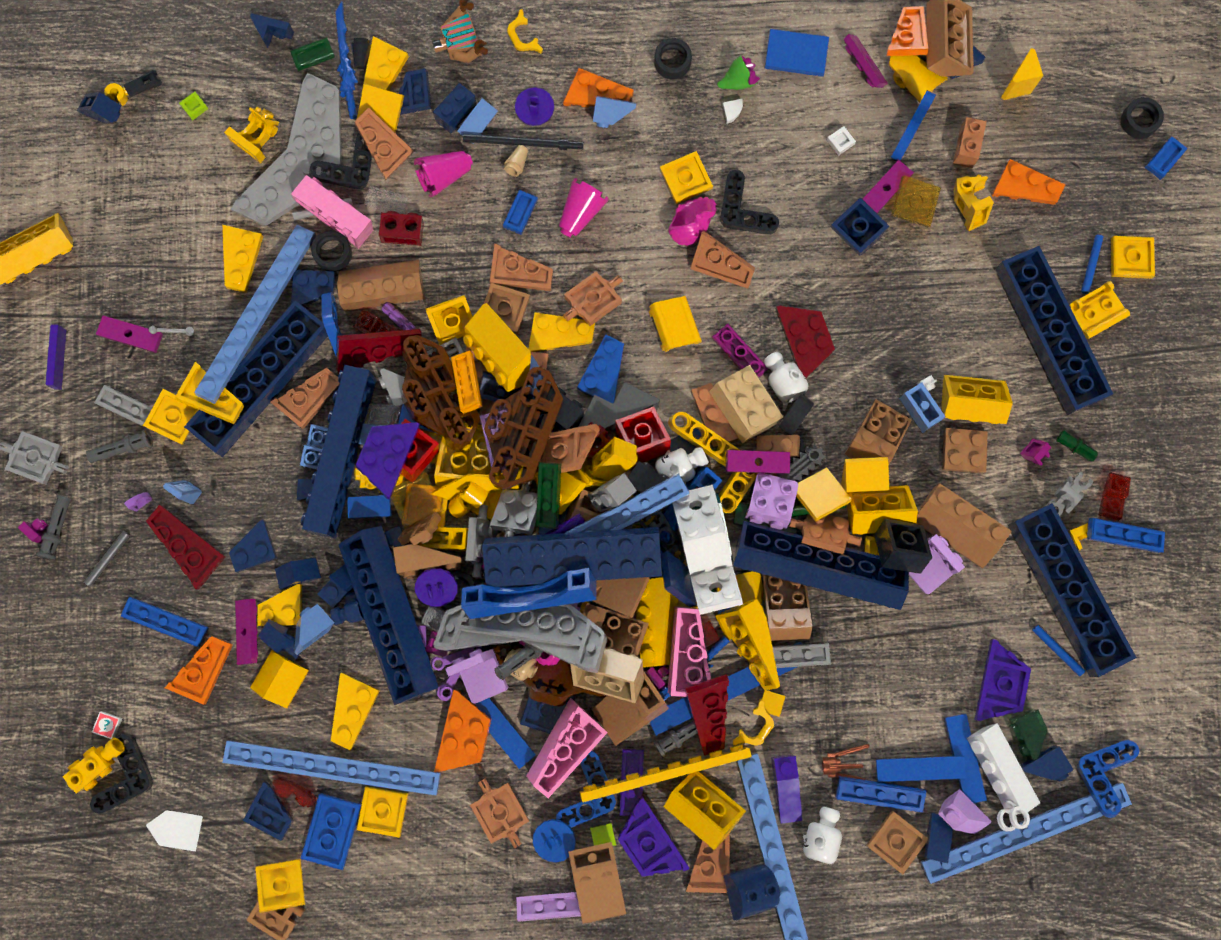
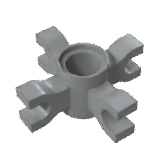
[1047,471,1093,516]

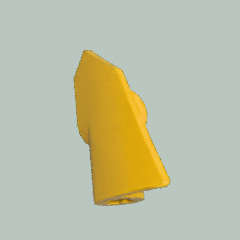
[889,55,948,103]
[431,474,494,518]

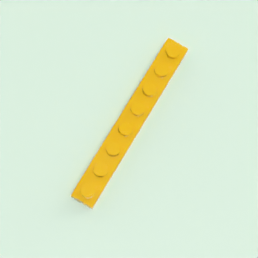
[579,744,752,802]

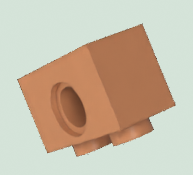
[953,117,987,168]

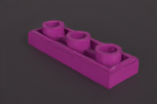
[844,34,888,88]
[863,160,914,214]
[96,316,163,353]
[712,324,768,378]
[726,450,790,474]
[235,599,258,665]

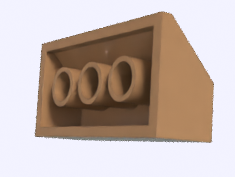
[926,0,974,77]
[337,259,425,312]
[916,483,1012,568]

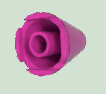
[414,151,473,197]
[559,178,609,238]

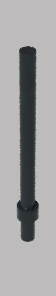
[463,134,584,151]

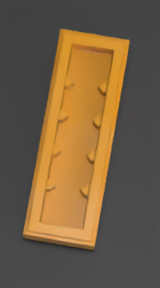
[451,350,483,414]

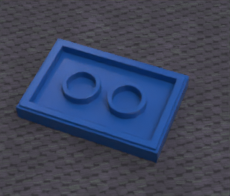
[765,29,829,77]
[301,793,362,870]

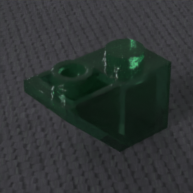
[1009,709,1048,761]

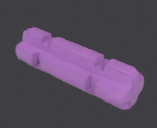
[382,302,416,330]

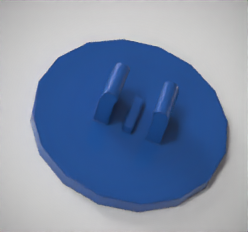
[533,819,576,863]

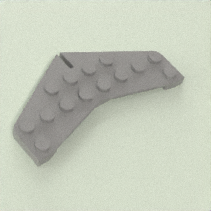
[231,73,342,226]
[433,584,607,673]

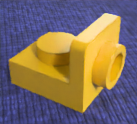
[1068,523,1088,551]

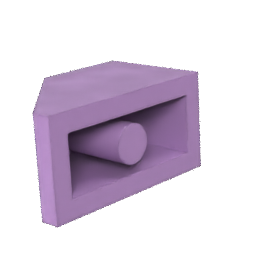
[938,789,991,834]

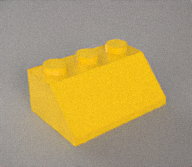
[941,375,1013,424]
[847,485,918,535]
[663,771,746,850]

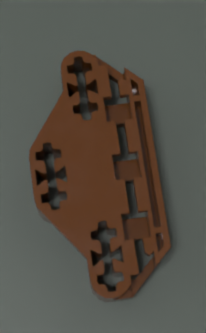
[401,335,480,451]
[484,367,564,490]
[494,641,607,706]

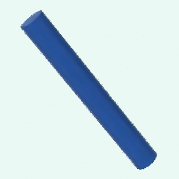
[1081,235,1103,294]
[1032,625,1085,676]

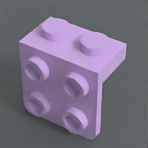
[745,473,798,530]
[909,534,965,594]
[445,649,508,704]

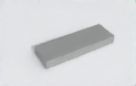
[94,385,152,430]
[772,643,831,668]

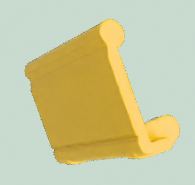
[1069,281,1130,339]
[649,296,702,352]

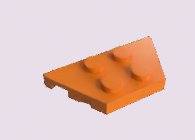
[434,689,492,772]

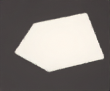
[146,810,203,851]

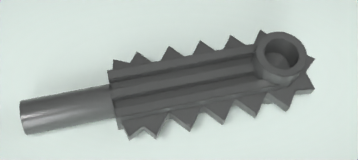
[776,445,825,481]

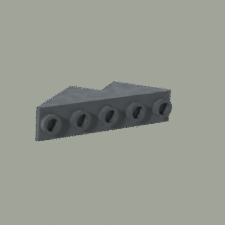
[578,382,660,440]

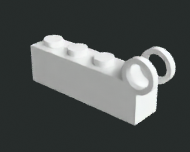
[967,723,1040,832]

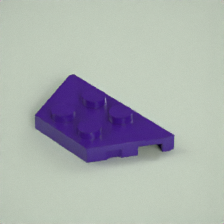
[356,422,420,500]
[974,639,1031,721]
[617,796,690,877]

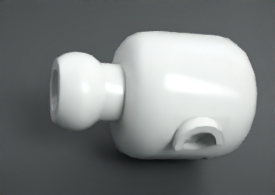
[764,352,809,403]
[655,447,709,483]
[803,807,842,864]

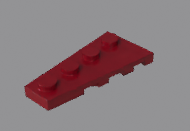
[336,329,422,374]

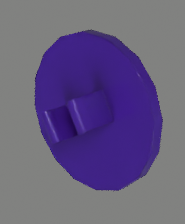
[515,87,554,126]
[415,568,458,607]

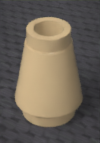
[504,145,528,177]

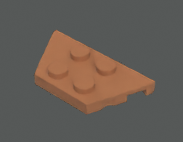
[527,424,600,473]

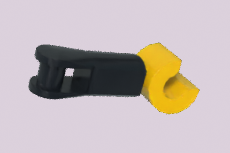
[104,70,162,106]

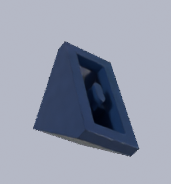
[275,558,321,590]

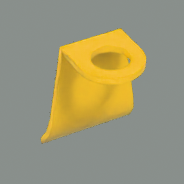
[717,571,763,604]

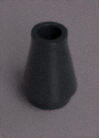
[351,38,371,70]

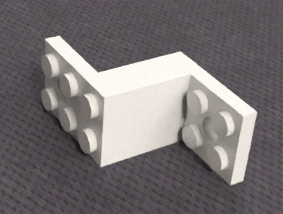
[673,485,743,614]

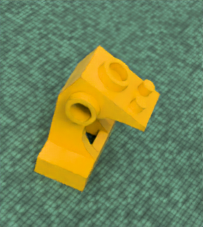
[224,106,279,164]
[954,174,994,231]

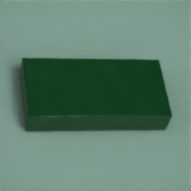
[290,37,335,71]

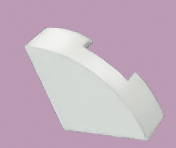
[722,99,743,124]

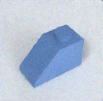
[593,96,637,128]
[294,604,334,655]

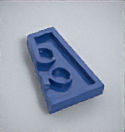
[577,335,624,404]

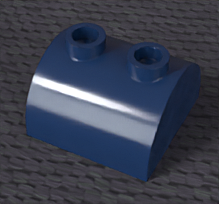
[830,197,889,256]
[723,864,780,920]

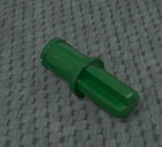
[1056,430,1098,462]

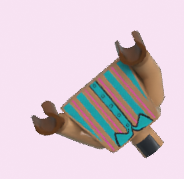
[432,0,488,63]

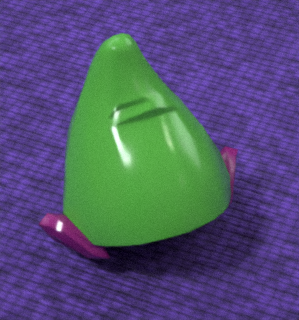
[717,55,760,90]

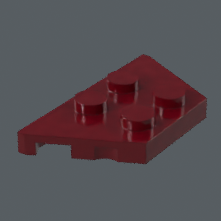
[775,306,835,378]

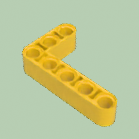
[668,412,759,513]

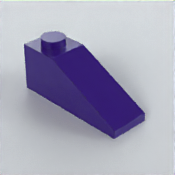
[771,755,802,824]

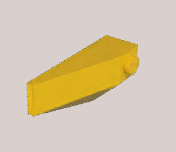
[715,599,780,690]

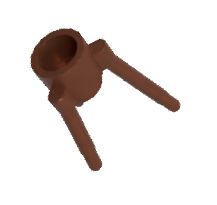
[822,744,870,780]

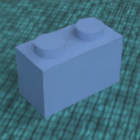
[899,382,945,433]

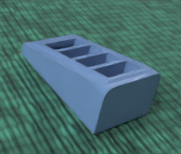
[163,480,202,504]

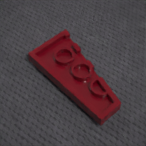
[146,505,226,590]
[685,674,729,756]

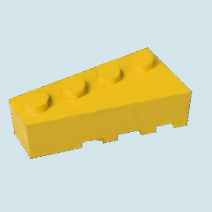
[635,577,679,668]

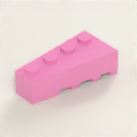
[291,175,373,249]
[668,606,711,697]
[526,698,608,798]

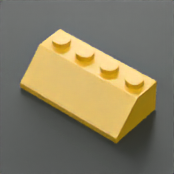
[0,213,73,285]
[463,303,531,392]

